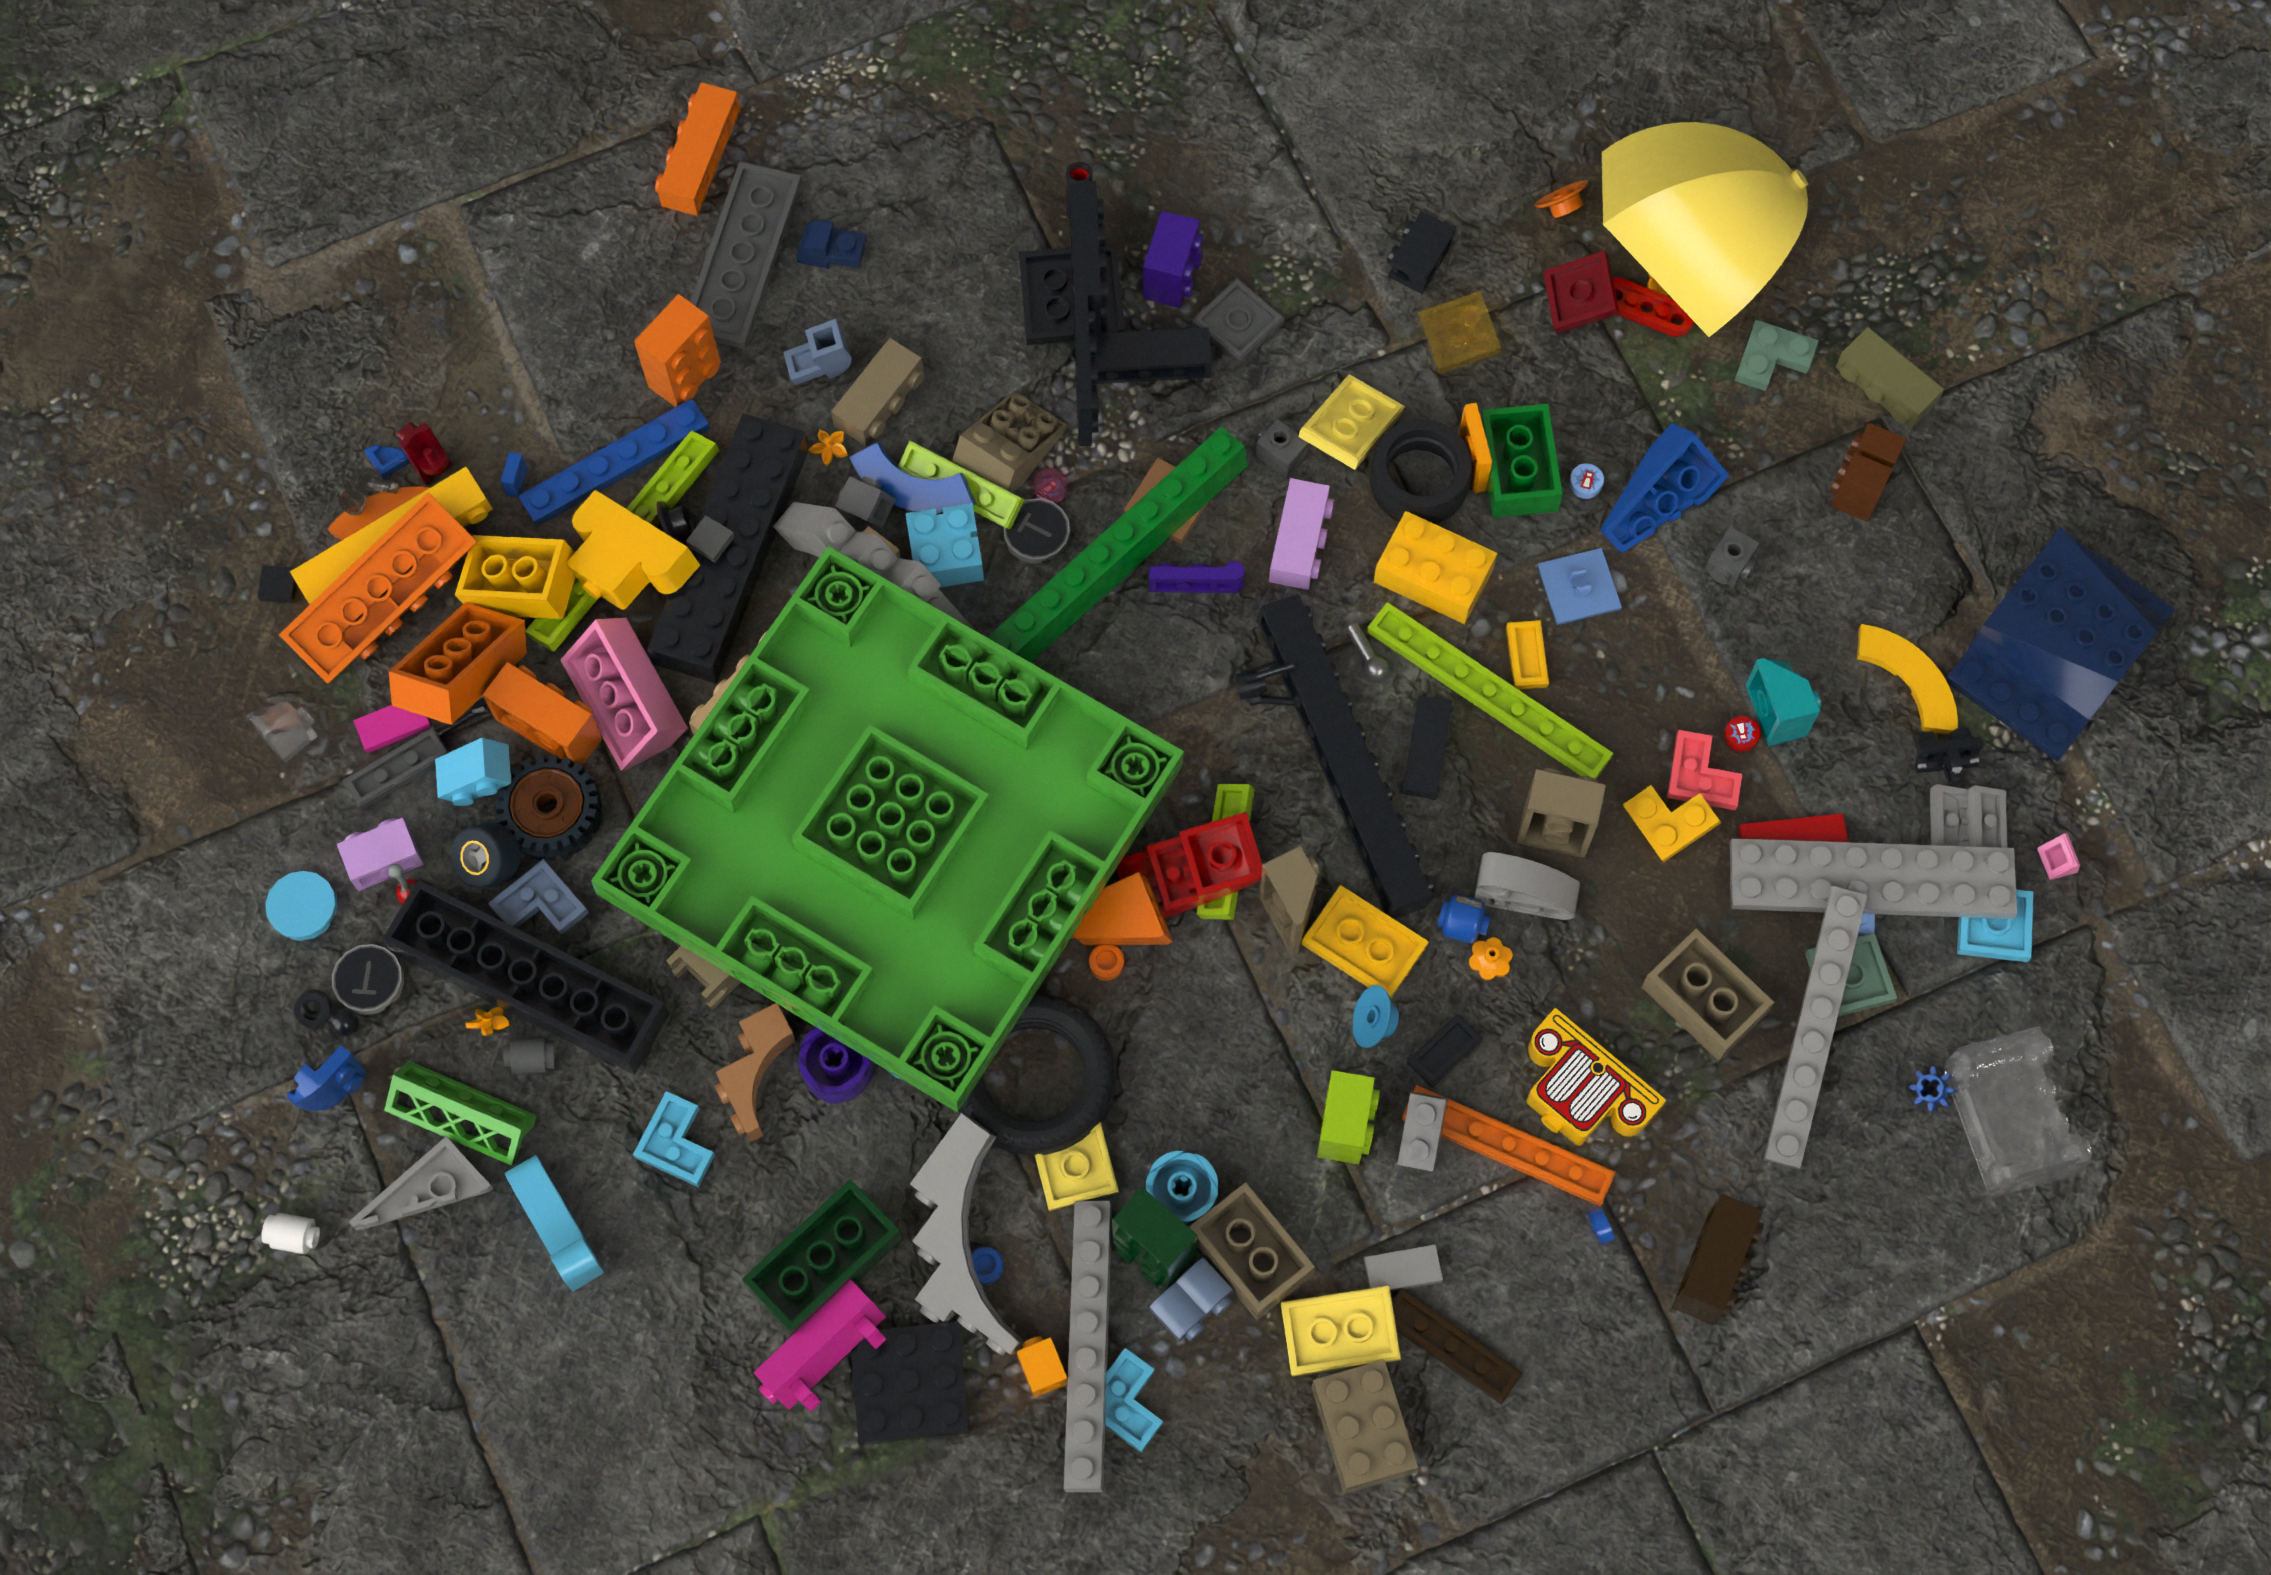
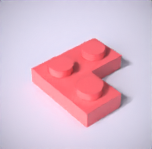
[1667,730,1742,810]

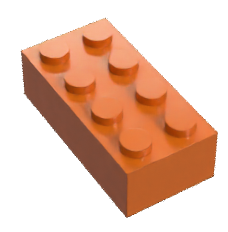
[389,602,527,725]

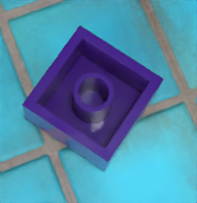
[1143,211,1204,308]

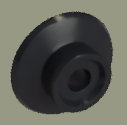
[656,501,696,547]

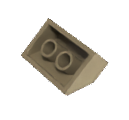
[1259,846,1320,957]

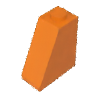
[1071,872,1173,946]

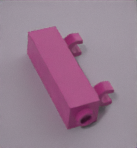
[753,1279,886,1412]

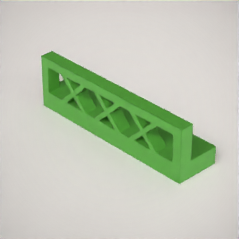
[384,1061,537,1166]

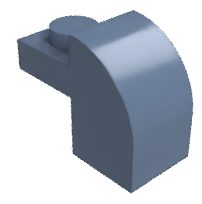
[784,319,851,385]

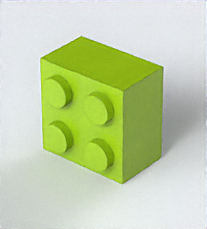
[1317,1070,1380,1165]

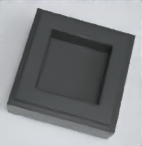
[686,515,735,563]

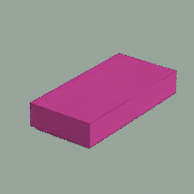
[353,705,431,754]

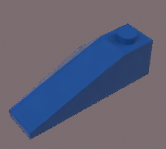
[1600,423,1729,553]

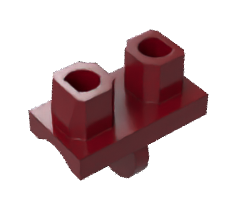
[396,422,453,485]

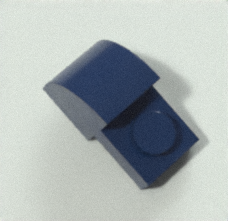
[796,220,867,269]

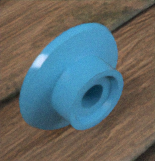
[1352,985,1399,1048]

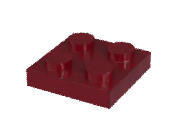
[1543,250,1620,334]

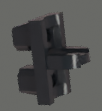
[1915,728,1984,782]

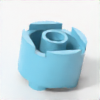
[1146,1151,1218,1227]

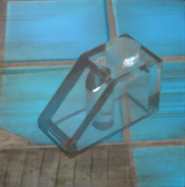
[247,701,317,763]

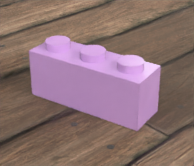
[1269,478,1334,590]

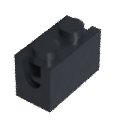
[1387,211,1456,294]

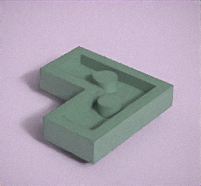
[1734,320,1819,391]

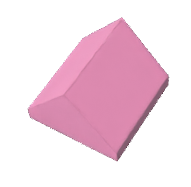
[2037,833,2080,880]

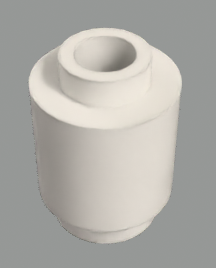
[262,1213,320,1255]

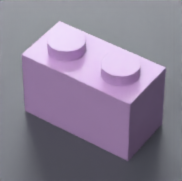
[337,817,424,891]

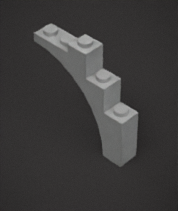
[773,502,974,629]
[910,1113,1025,1355]

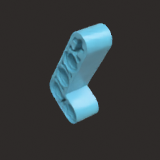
[504,1155,604,1292]

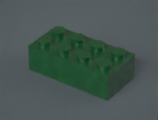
[742,1179,903,1336]

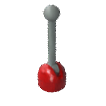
[389,864,418,905]

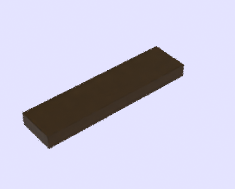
[1392,1288,1523,1405]

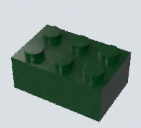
[1112,1187,1198,1290]

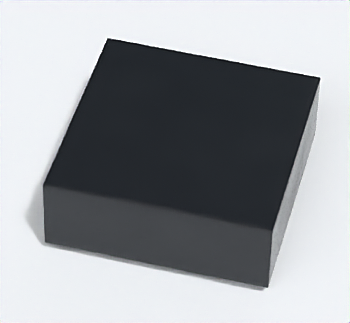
[257,565,297,603]

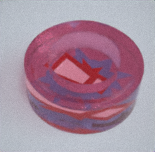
[1034,468,1067,503]

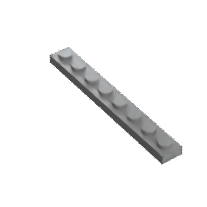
[1763,886,1867,1170]
[1064,1201,1113,1492]

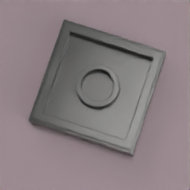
[1192,278,1285,365]

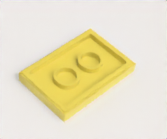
[1298,374,1405,470]
[1281,1286,1401,1377]

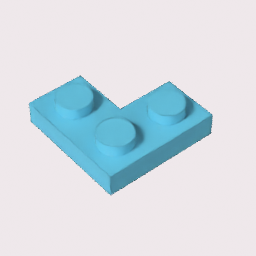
[633,1091,715,1187]
[1105,1348,1163,1453]

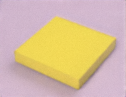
[1035,1122,1119,1211]

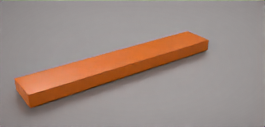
[1402,1085,1615,1207]

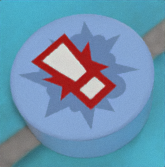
[1569,463,1604,499]

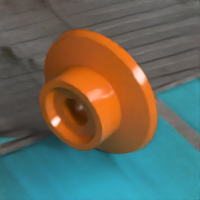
[1534,180,1588,218]

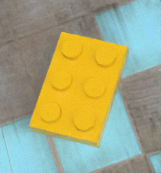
[1301,885,1429,999]

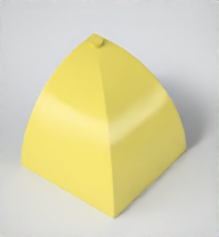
[1602,122,1808,337]

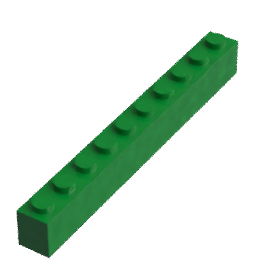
[987,427,1248,662]

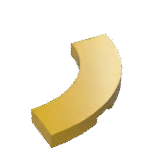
[1857,624,1958,735]

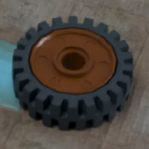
[495,755,602,861]

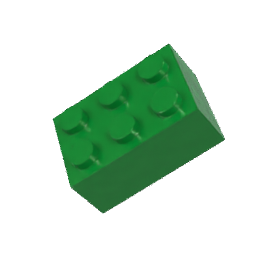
[1480,404,1563,518]

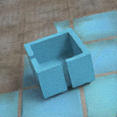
[905,503,984,587]

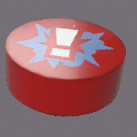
[1724,716,1760,752]

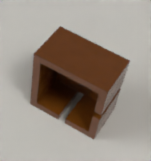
[1829,423,1907,522]

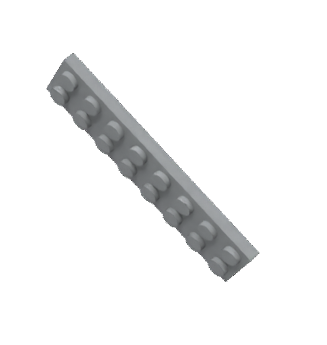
[1730,839,2017,919]

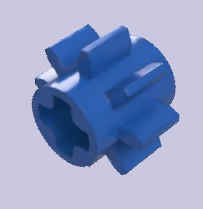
[1909,1066,1957,1112]

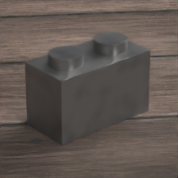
[1397,1092,1448,1172]

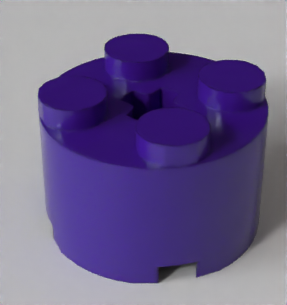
[798,1027,873,1104]

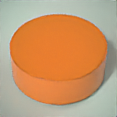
[1089,944,1124,981]

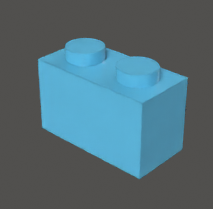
[435,737,511,806]

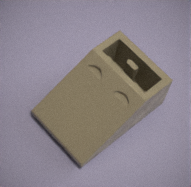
[952,391,1068,492]

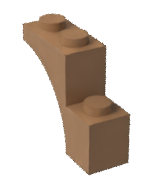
[714,1003,796,1142]

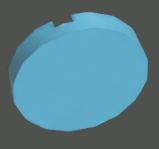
[265,871,338,941]

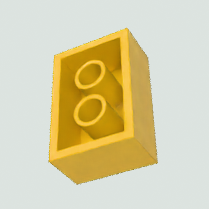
[1374,511,1498,625]
[455,535,576,619]

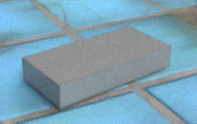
[1364,1244,1443,1291]

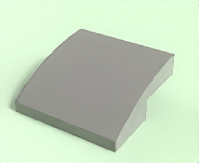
[1930,784,2007,848]

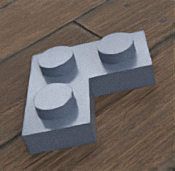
[488,859,589,935]

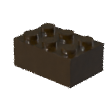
[1672,1193,1764,1325]

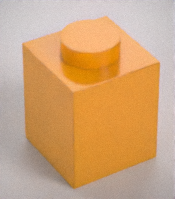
[1016,1336,1068,1398]

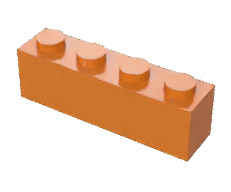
[655,82,741,216]

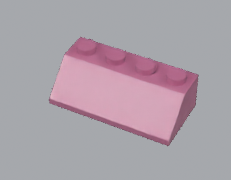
[560,617,688,771]

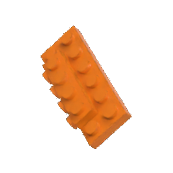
[279,492,478,684]

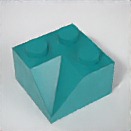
[1745,658,1821,747]

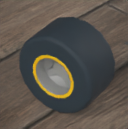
[451,823,520,888]

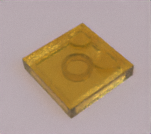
[1418,291,1502,374]

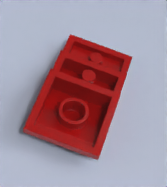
[1117,812,1262,919]

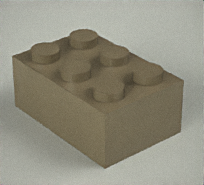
[1516,768,1606,858]
[1641,928,1775,1061]
[1189,1182,1315,1320]
[1311,1360,1418,1494]

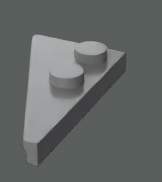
[349,1137,493,1231]

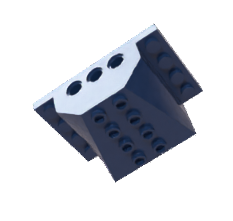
[1946,527,2175,762]

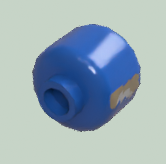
[1437,894,1491,944]

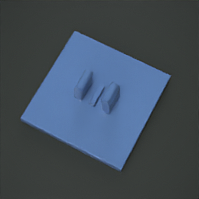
[1537,548,1622,625]

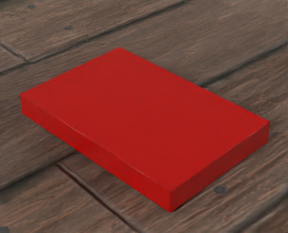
[1738,813,1848,842]

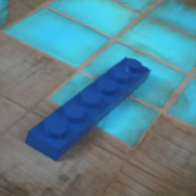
[518,399,710,527]

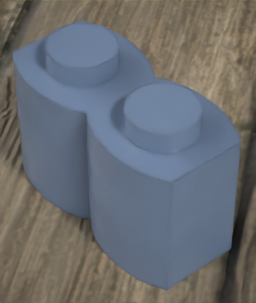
[1149,1258,1233,1343]

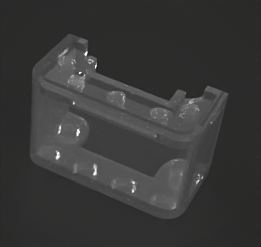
[1945,1026,2092,1198]

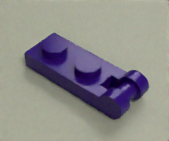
[1149,561,1244,593]

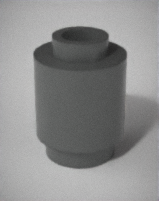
[503,1037,556,1074]

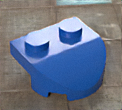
[287,1045,367,1111]

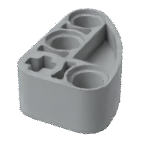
[1474,852,1580,920]

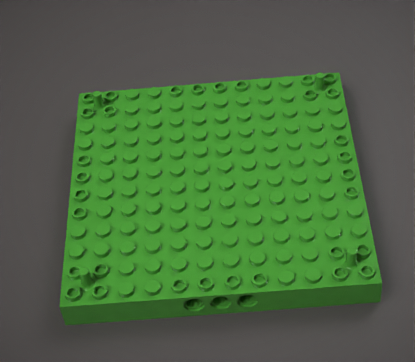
[591,546,1184,1113]

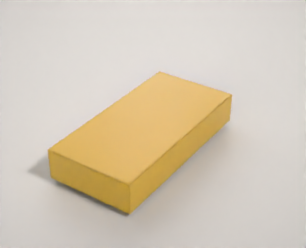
[1506,620,1549,690]

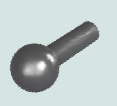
[1345,622,1390,683]

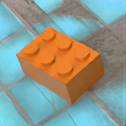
[634,294,721,407]
[482,662,602,766]

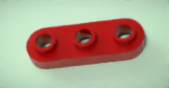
[1613,277,1694,337]

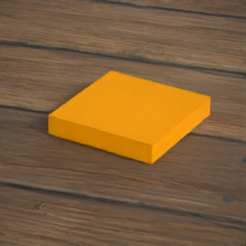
[1458,403,1492,493]

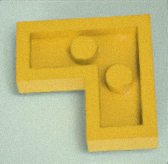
[1623,785,1721,862]

